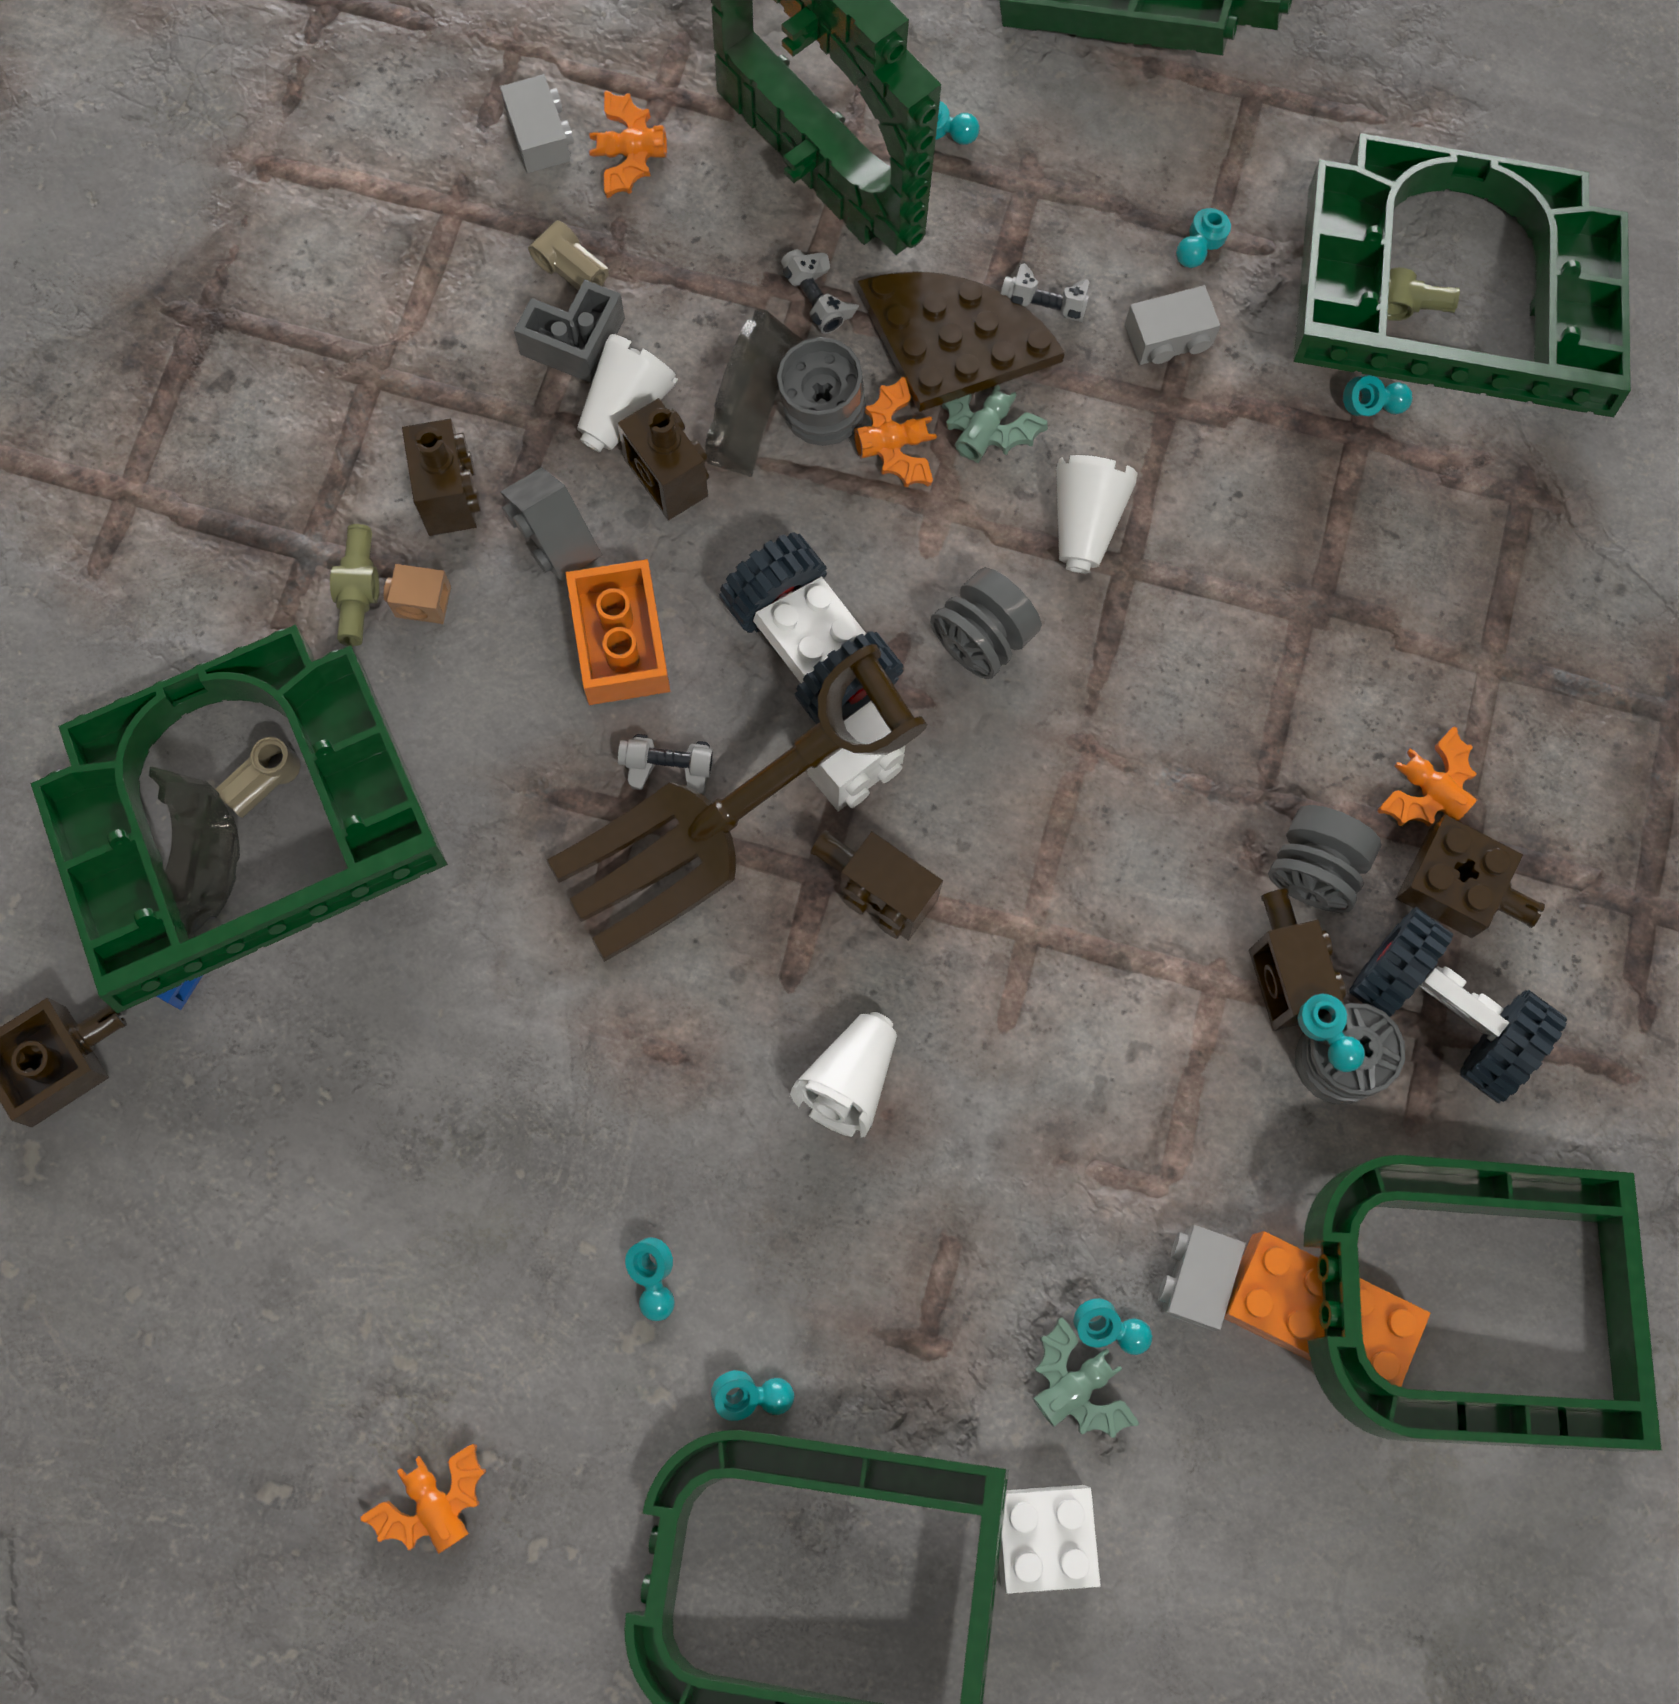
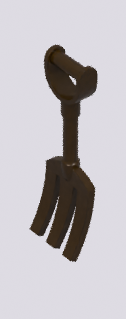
[547,644,927,962]

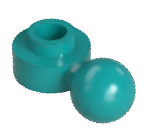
[936,101,980,145]
[1176,208,1231,268]
[1343,376,1413,416]
[1298,994,1365,1072]
[625,1237,675,1321]
[1073,1298,1152,1355]
[711,1370,794,1421]

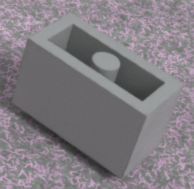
[500,74,574,173]
[1124,285,1221,365]
[1158,1225,1246,1331]

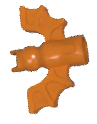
[589,90,667,198]
[854,377,937,487]
[1377,727,1477,826]
[360,1444,486,1554]

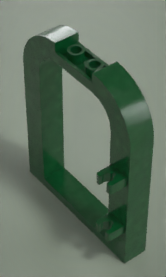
[1304,1155,1662,1452]
[625,1430,1009,1704]

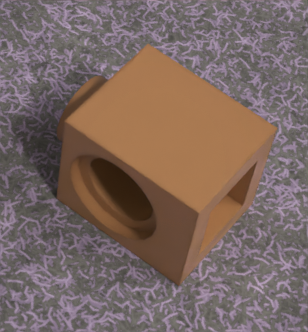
[384,564,451,624]

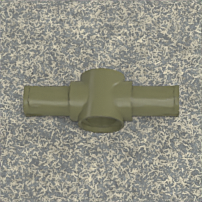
[1387,268,1460,321]
[330,524,380,646]

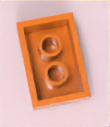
[566,559,671,705]

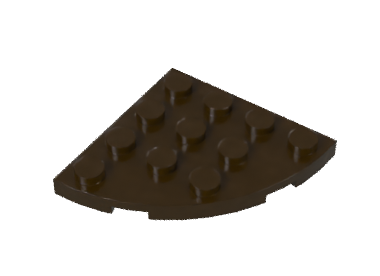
[857,272,1065,412]

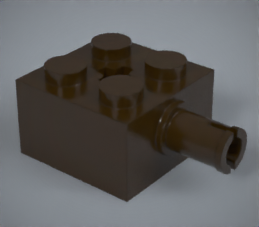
[617,398,710,521]
[402,418,481,536]
[1395,815,1545,938]
[810,830,943,941]
[1249,888,1346,1031]
[0,998,127,1127]

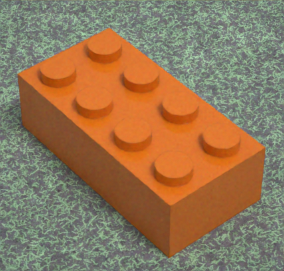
[1224,1231,1431,1387]

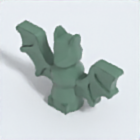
[941,385,1048,463]
[1033,1317,1139,1438]

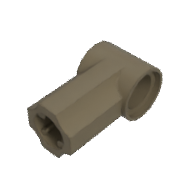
[528,220,609,290]
[214,737,301,818]

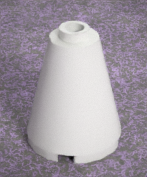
[577,334,678,453]
[1056,455,1138,573]
[790,1012,897,1137]

